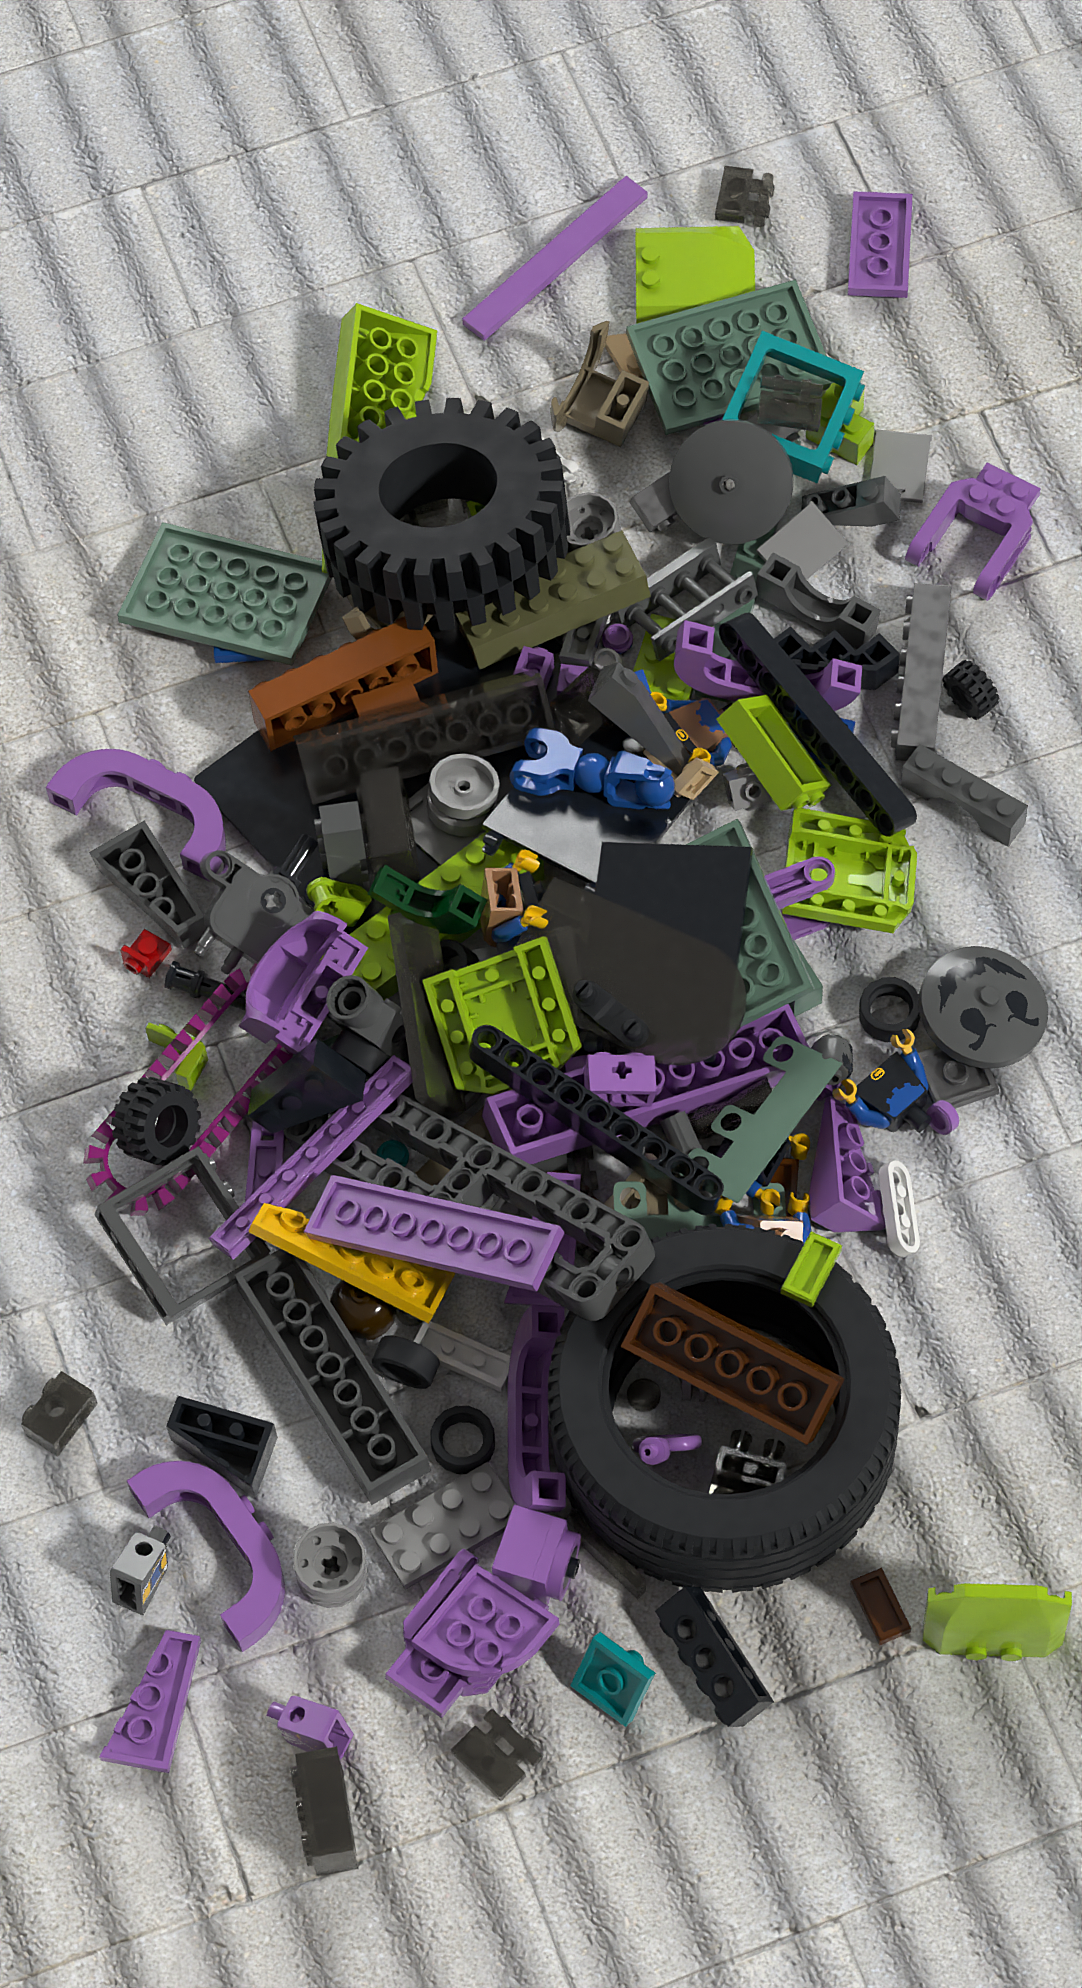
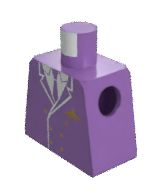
[266,1695,354,1766]

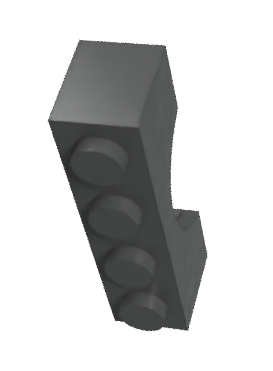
[756,552,881,650]
[901,744,1028,847]

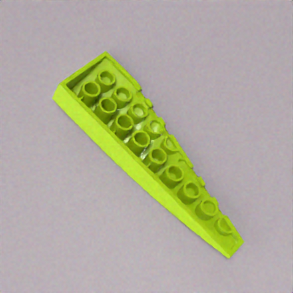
[322,303,437,573]

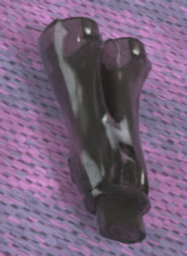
[687,1078,772,1139]

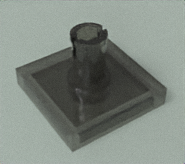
[549,666,614,747]

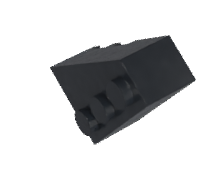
[248,1038,366,1134]

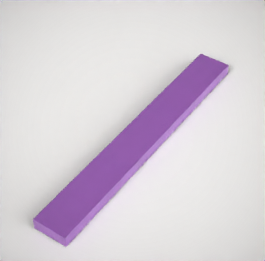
[462,176,648,341]
[208,1055,419,1260]

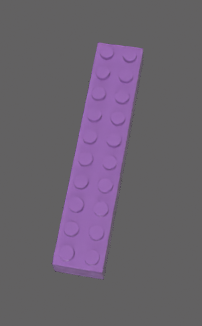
[482,1004,810,1164]

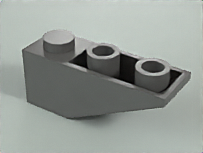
[801,476,901,527]

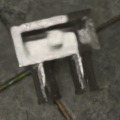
[708,1430,787,1495]

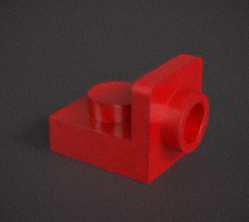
[120,928,172,979]

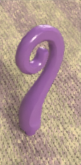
[632,1434,702,1465]

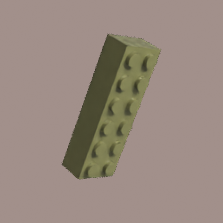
[455,530,651,670]

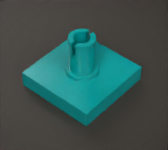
[570,1632,656,1727]

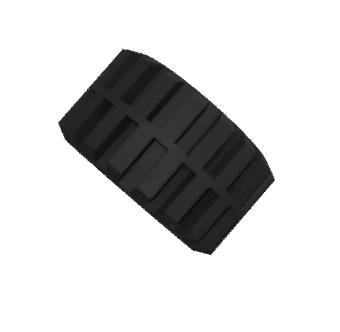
[111,1077,201,1166]

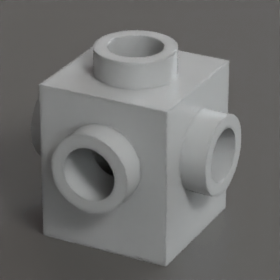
[722,763,772,811]

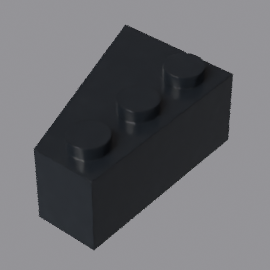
[166,1396,278,1499]

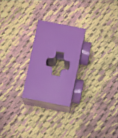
[584,1052,657,1107]

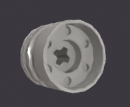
[567,492,622,553]
[293,1522,368,1608]

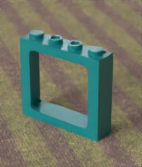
[722,331,866,483]

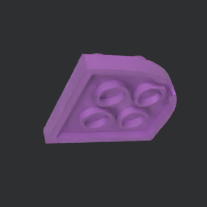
[411,1564,560,1677]

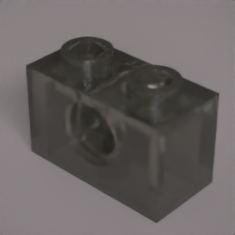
[21,1371,98,1457]

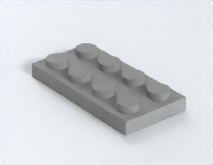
[370,1462,515,1590]

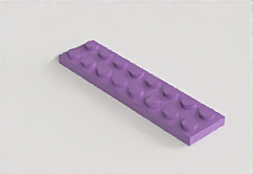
[304,1175,565,1292]

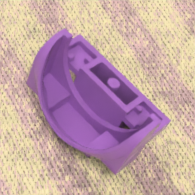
[238,911,368,1055]

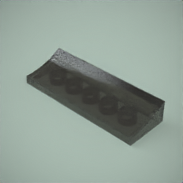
[388,912,466,1116]

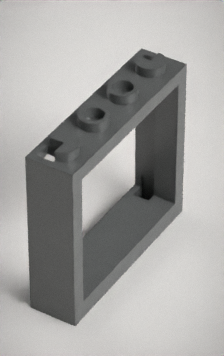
[94,1146,271,1326]

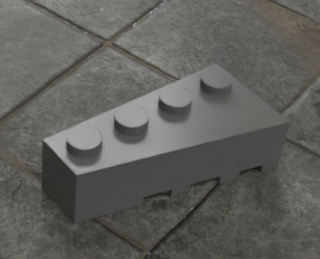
[89,820,206,949]

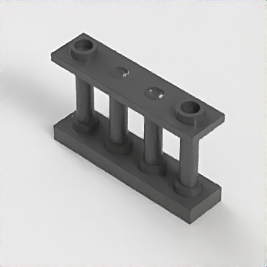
[614,537,758,661]

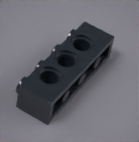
[655,1586,774,1727]

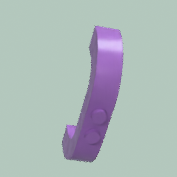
[674,620,862,711]
[46,749,226,882]
[508,1304,566,1513]
[127,1461,285,1652]

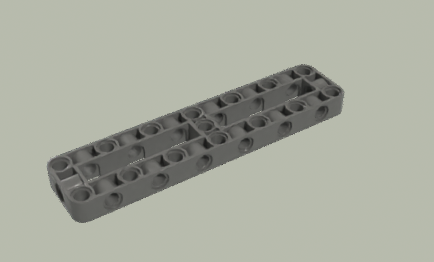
[283,1075,655,1321]

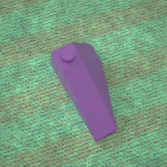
[809,1096,886,1232]

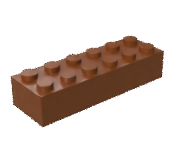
[248,616,438,751]

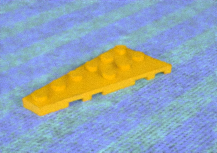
[248,1203,456,1324]

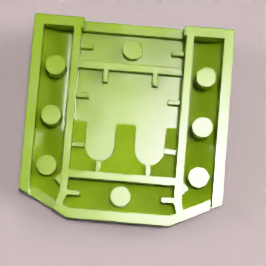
[635,226,755,324]
[781,808,917,934]
[422,936,582,1095]
[923,1583,1072,1661]

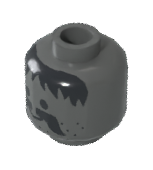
[811,1034,853,1085]

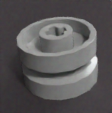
[426,754,500,837]

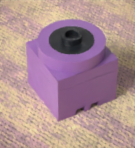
[492,1505,581,1606]

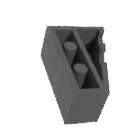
[314,801,372,903]

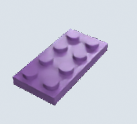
[848,191,913,298]

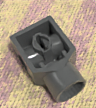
[327,975,421,1061]

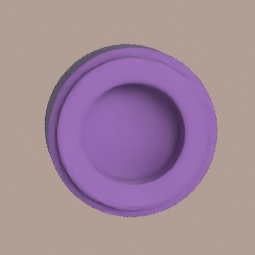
[927,1100,959,1135]

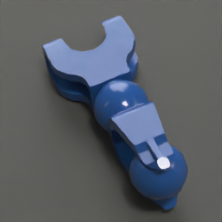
[509,728,675,810]

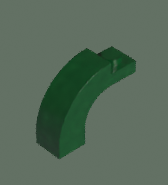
[367,865,488,934]

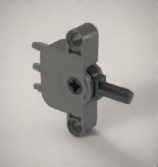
[194,834,318,975]

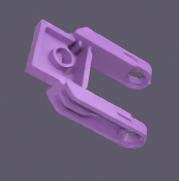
[905,462,1041,601]
[765,856,835,940]
[385,1549,549,1718]

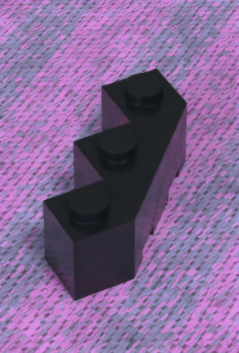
[774,626,900,690]

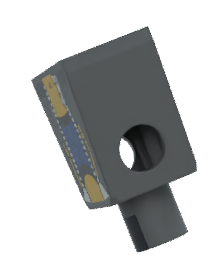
[110,1526,171,1615]

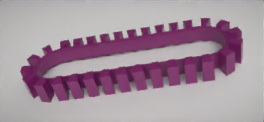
[83,964,293,1216]

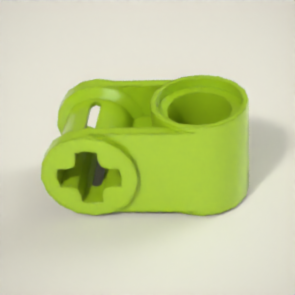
[306,877,372,927]

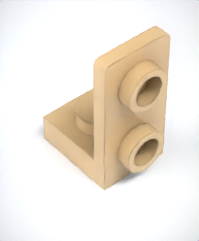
[643,749,719,800]

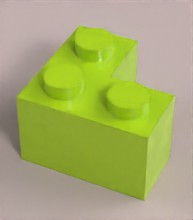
[806,383,874,465]

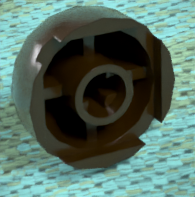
[330,1279,397,1340]

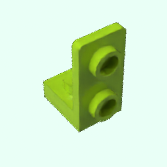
[145,1022,208,1091]

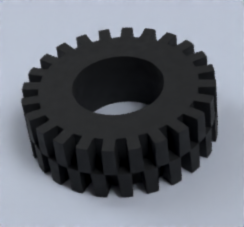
[313,398,570,630]

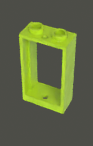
[716,695,832,811]

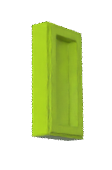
[781,1231,842,1307]

